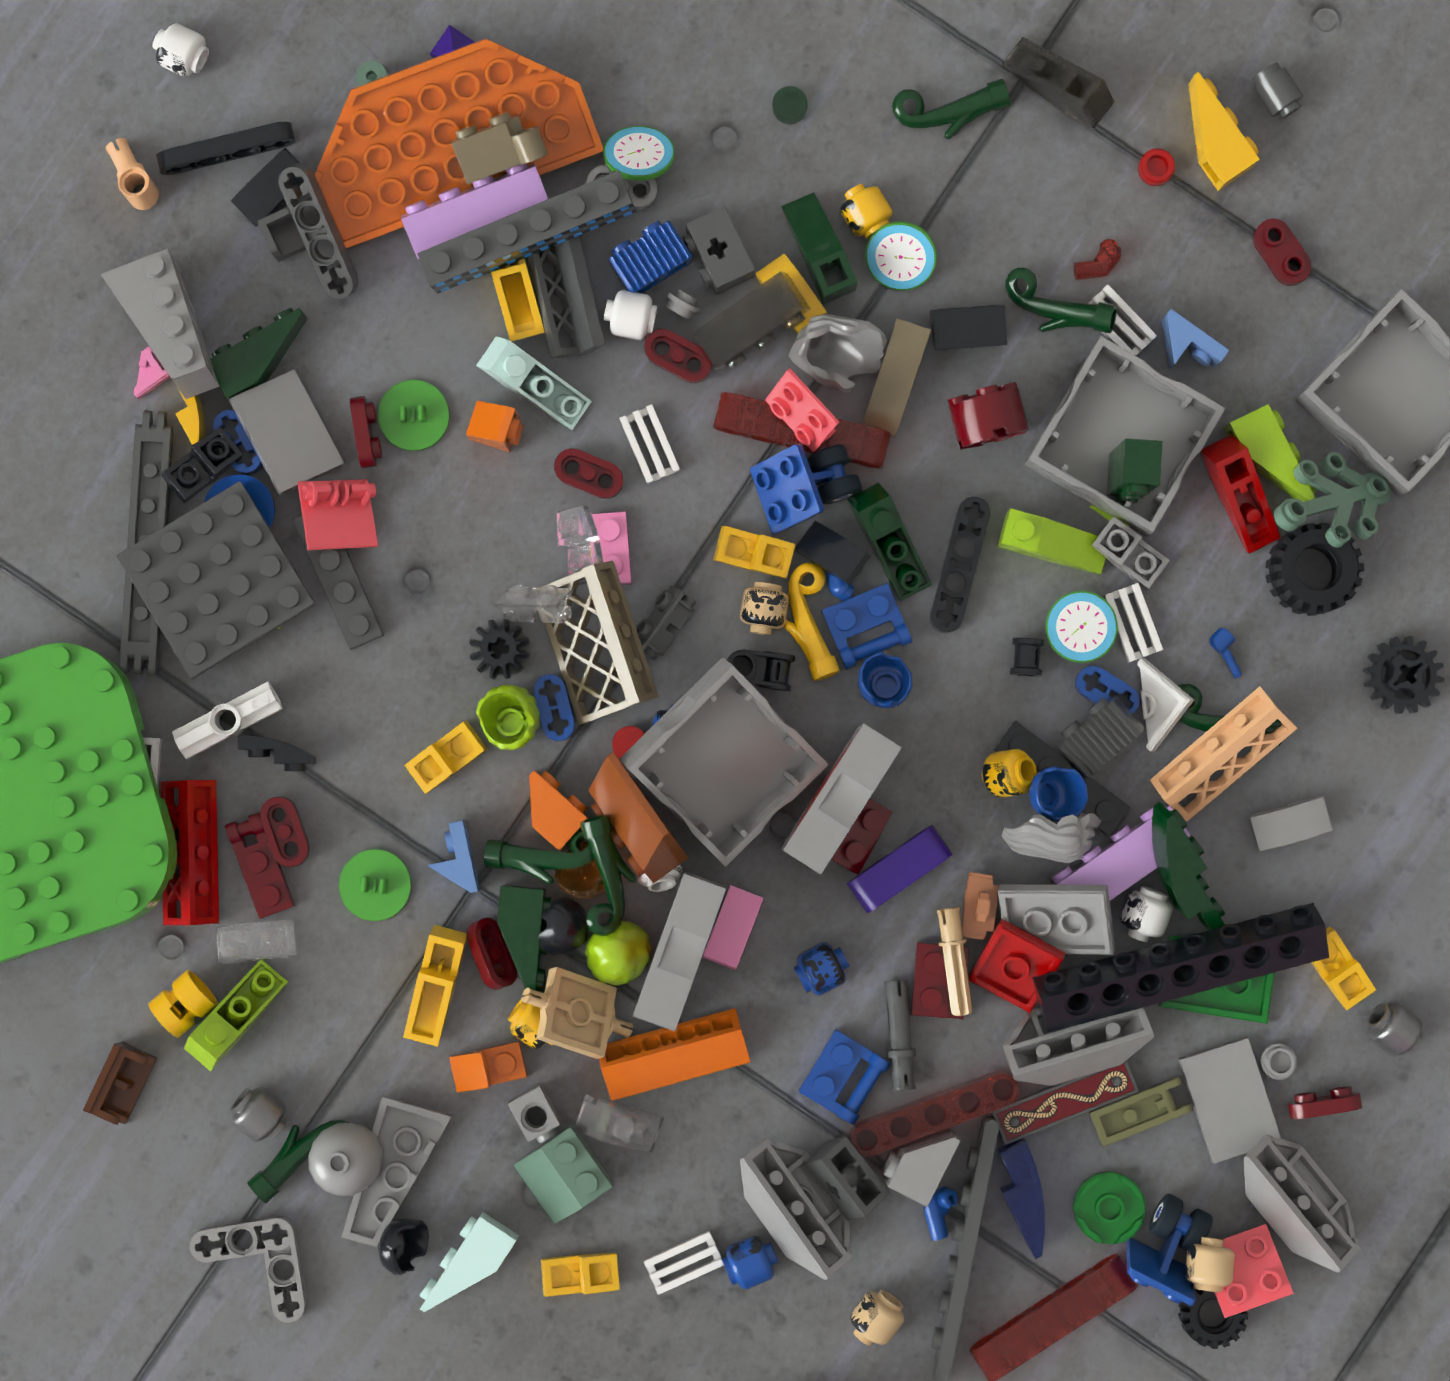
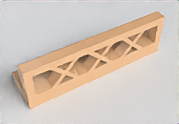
[1150,686,1298,822]

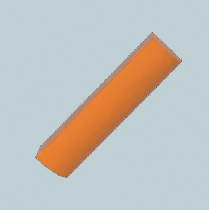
[599,1008,750,1101]

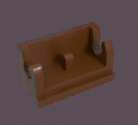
[83,1041,157,1125]

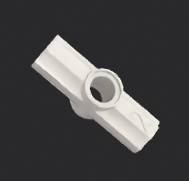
[172,681,283,760]

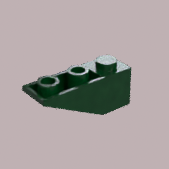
[781,193,858,304]
[210,308,307,401]
[847,482,932,601]
[497,885,552,991]

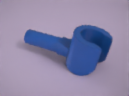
[1209,628,1242,678]

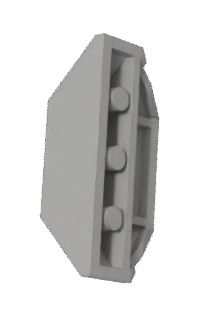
[1003,1008,1154,1086]
[1244,1134,1361,1273]
[740,1138,852,1280]

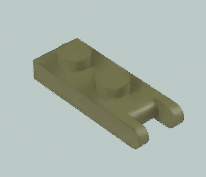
[1088,1076,1193,1147]

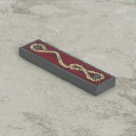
[991,1060,1139,1145]

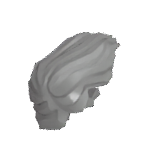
[788,314,887,393]
[1001,813,1102,863]

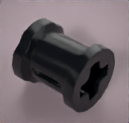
[1010,638,1044,677]

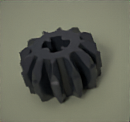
[469,619,530,680]

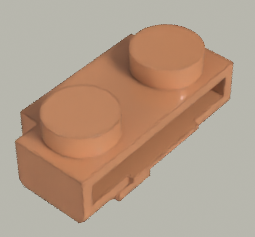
[961,872,1000,940]

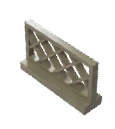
[534,561,659,725]

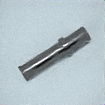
[884,980,916,1091]

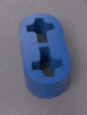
[213,410,263,475]
[1075,666,1139,714]
[534,674,575,741]

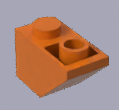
[466,401,524,453]
[529,770,589,851]

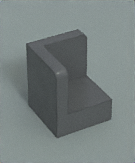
[257,207,306,262]

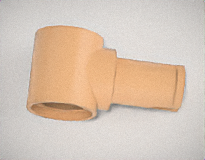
[106,138,159,210]

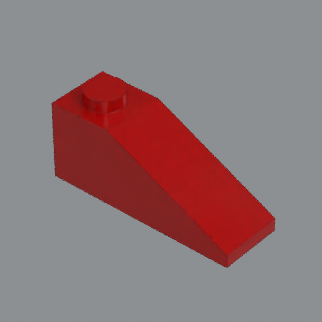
[1200,435,1281,554]

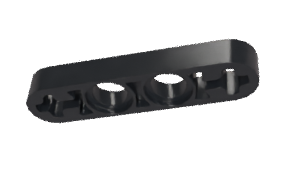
[156,122,295,175]
[930,497,990,633]

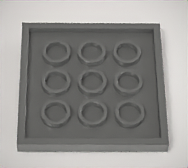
[116,481,316,679]

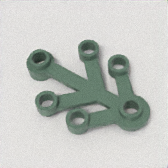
[1274,452,1391,548]

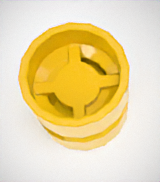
[148,969,218,1038]

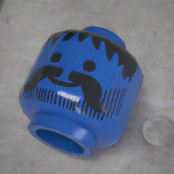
[794,942,850,996]
[722,1236,779,1289]

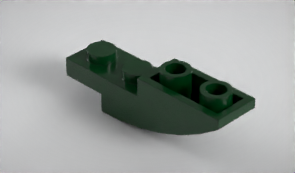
[1152,802,1225,930]

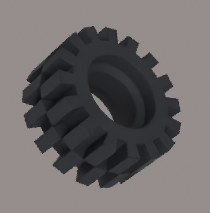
[1178,1289,1248,1349]

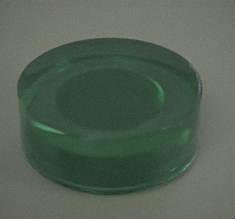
[772,86,808,124]

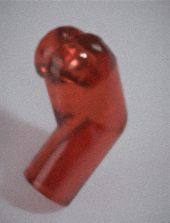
[1074,239,1121,280]

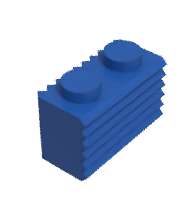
[609,221,693,293]

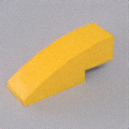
[491,258,545,342]
[403,924,467,1047]

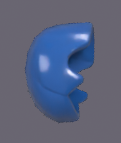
[858,652,912,708]
[1029,766,1088,821]

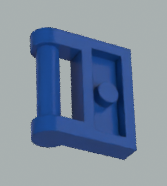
[821,583,912,670]
[798,1029,891,1125]

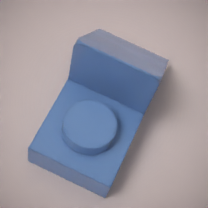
[1161,309,1229,369]
[428,820,481,893]

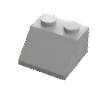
[881,1129,960,1207]

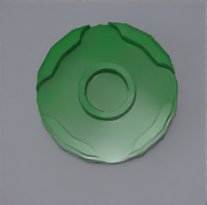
[1072,1171,1145,1244]

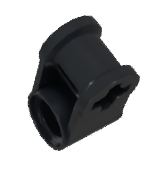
[727,649,795,692]

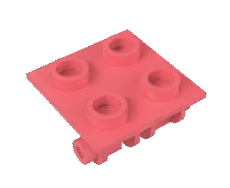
[765,368,839,453]
[298,479,378,550]
[1215,1224,1294,1318]

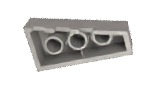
[101,248,219,399]

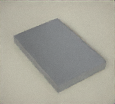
[229,369,344,496]
[998,884,1115,955]
[1178,1037,1281,1164]

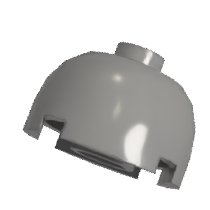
[308,1122,383,1196]

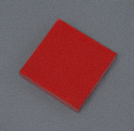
[968,919,1065,1013]

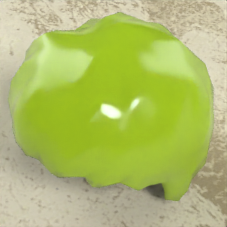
[476,684,541,750]
[585,921,652,986]

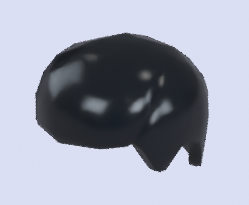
[539,897,588,955]
[378,1219,429,1275]

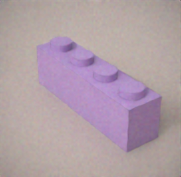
[401,163,548,260]
[1051,806,1191,900]

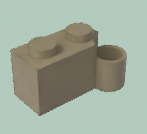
[450,112,548,185]

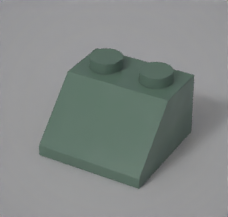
[514,1122,614,1224]

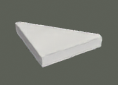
[1137,658,1194,752]

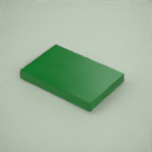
[1159,935,1275,1024]

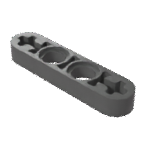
[279,163,358,299]

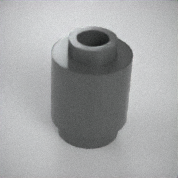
[1253,62,1303,118]

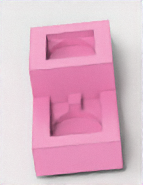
[702,885,764,970]

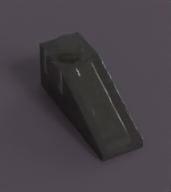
[1001,37,1115,130]

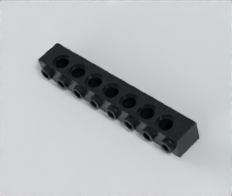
[1033,903,1329,1033]

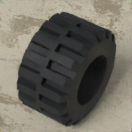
[1265,523,1364,616]

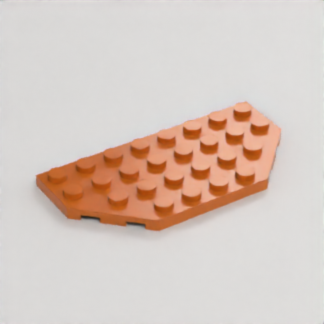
[314,38,604,249]

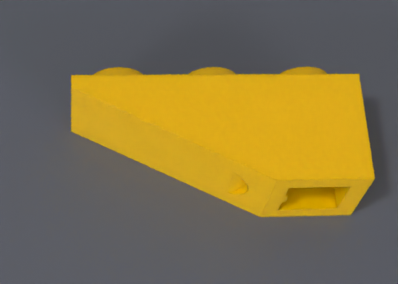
[1188,72,1260,191]

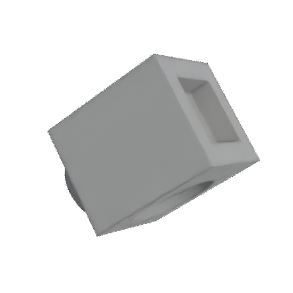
[508,1083,562,1143]

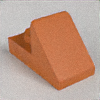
[449,1041,528,1092]

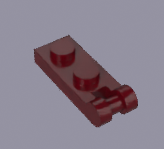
[225,812,295,919]

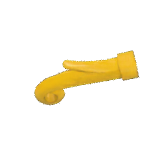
[784,562,840,682]

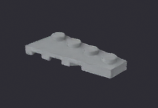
[341,1096,453,1247]

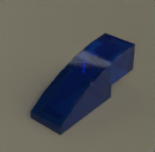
[997,1138,1045,1259]

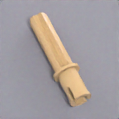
[937,907,972,1016]

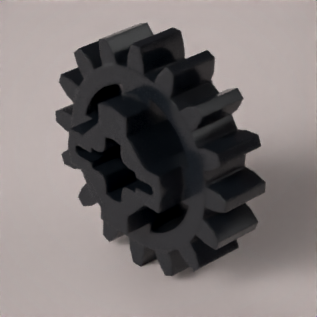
[1363,636,1445,714]

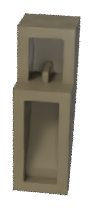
[861,318,931,437]

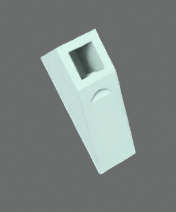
[476,336,592,430]
[420,1212,519,1312]

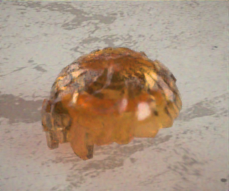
[555,841,605,899]

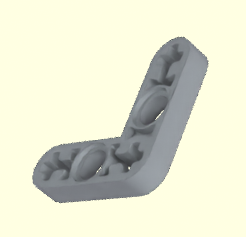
[189,1216,307,1323]

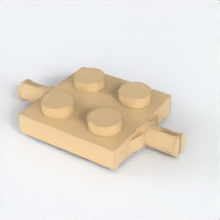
[522,967,633,1059]

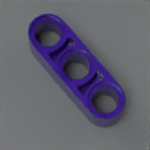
[847,825,953,913]

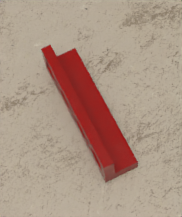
[160,780,219,925]

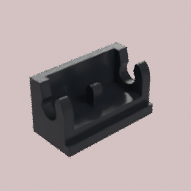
[930,305,1007,350]

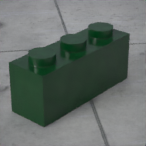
[1107,438,1163,503]

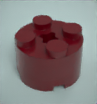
[948,382,1029,450]

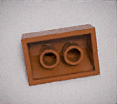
[588,752,689,883]

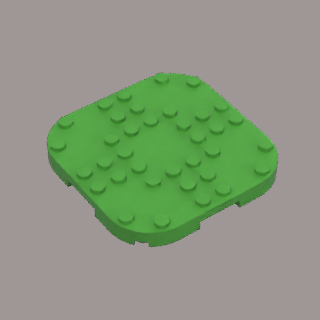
[0,643,177,964]

